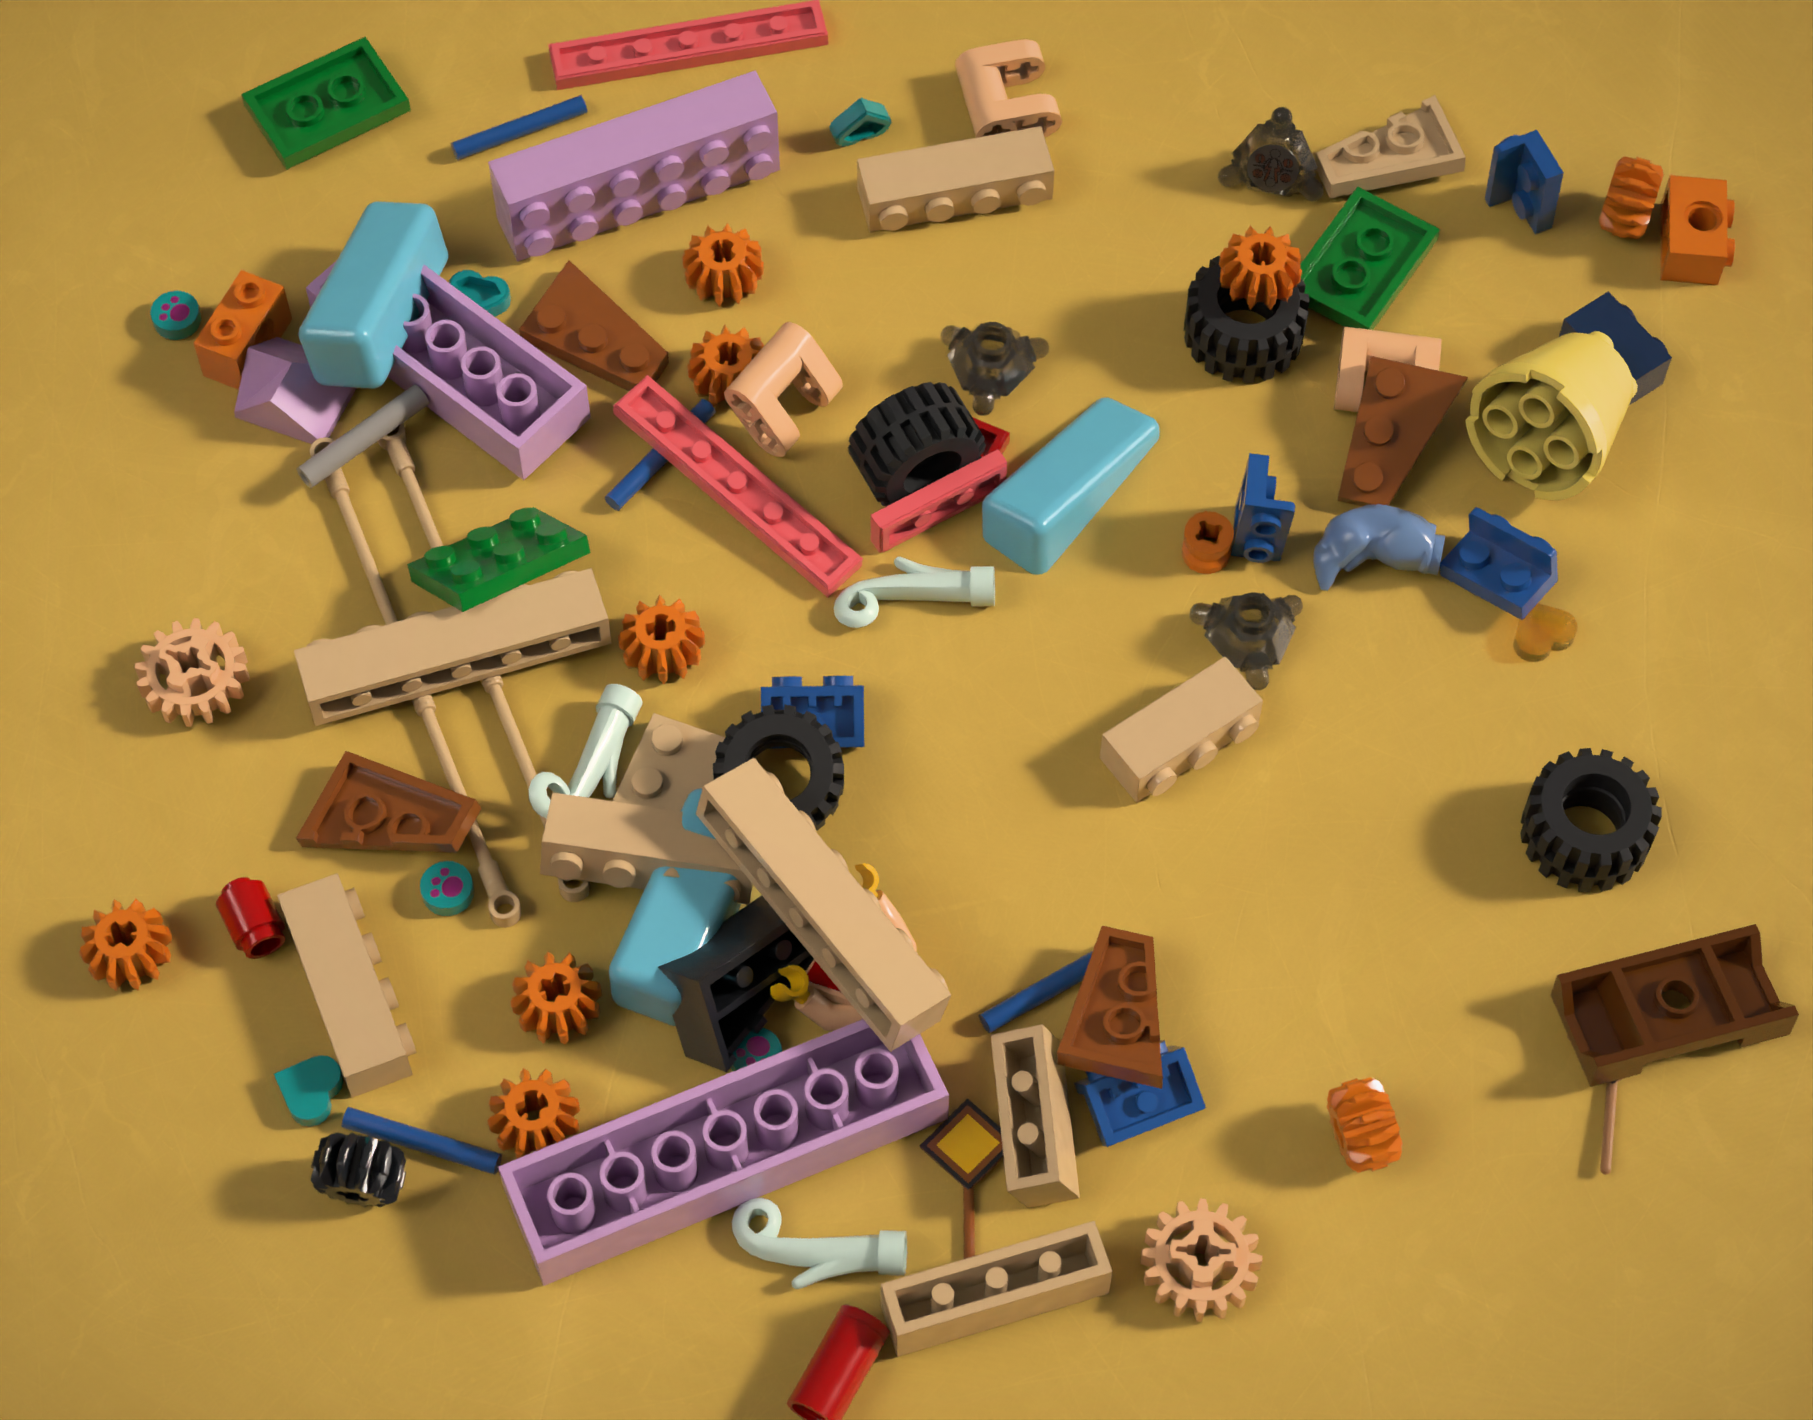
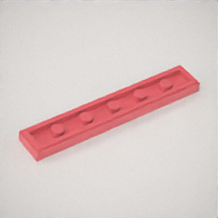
[548,0,828,90]
[613,375,863,598]

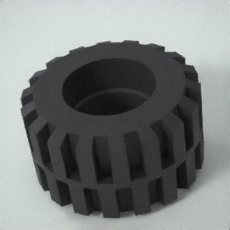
[1183,256,1309,383]
[848,382,986,507]
[713,705,844,831]
[1520,748,1662,893]

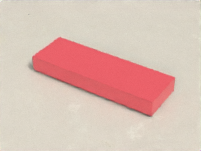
[870,449,1007,553]

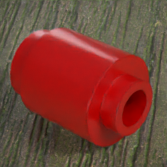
[216,877,285,959]

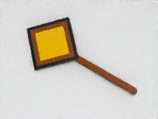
[920,1098,1004,1259]

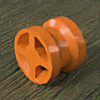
[1181,511,1234,574]

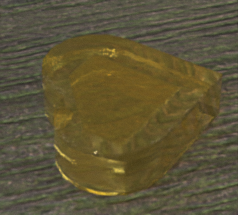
[1513,603,1577,662]

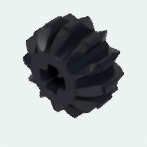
[311,1132,406,1207]

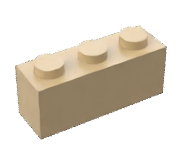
[1100,656,1263,803]
[991,1024,1080,1208]

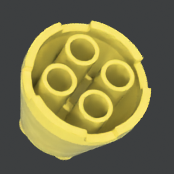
[1465,331,1637,500]

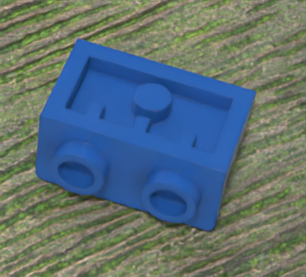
[1485,130,1564,234]
[1231,453,1295,563]
[1440,507,1558,620]
[761,676,865,749]
[1074,1040,1206,1147]

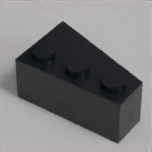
[658,895,814,1072]

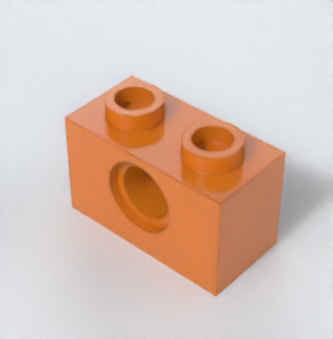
[1660,175,1735,285]
[193,270,292,390]

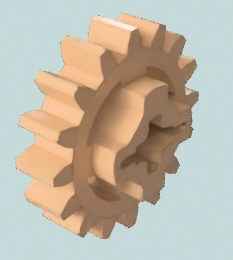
[135,618,250,727]
[1140,1198,1262,1322]

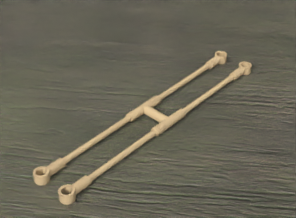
[310,423,591,928]

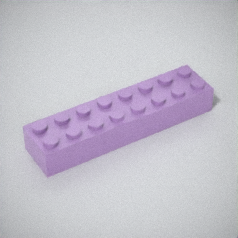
[498,1019,949,1286]

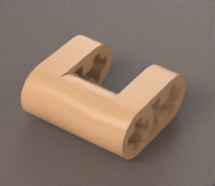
[955,39,1062,138]
[724,322,843,457]
[1334,327,1441,412]

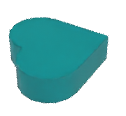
[829,98,891,146]
[449,270,511,317]
[274,1055,343,1127]

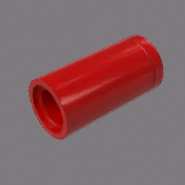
[787,1305,890,1420]

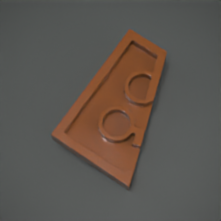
[519,260,669,391]
[1337,356,1468,506]
[296,751,482,853]
[1057,926,1163,1089]

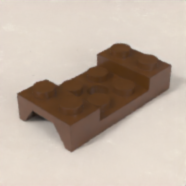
[1551,924,1799,1087]

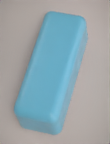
[299,201,448,389]
[982,397,1160,575]
[609,788,741,1026]

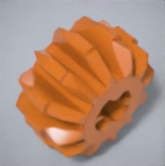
[1599,156,1664,239]
[682,223,764,307]
[1219,225,1302,310]
[687,325,764,407]
[618,595,705,684]
[79,899,172,991]
[511,951,602,1045]
[488,1068,580,1159]
[1327,1077,1403,1173]

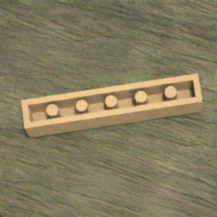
[294,568,612,726]
[696,758,951,1052]

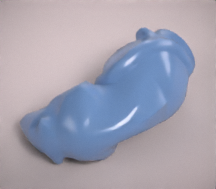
[1313,504,1445,591]

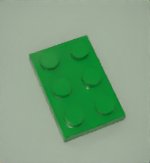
[241,36,411,170]
[1300,186,1440,330]
[407,507,591,612]

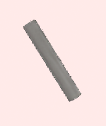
[297,384,429,488]

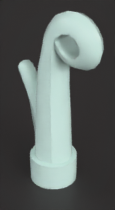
[833,557,995,629]
[529,684,643,819]
[732,1198,907,1290]

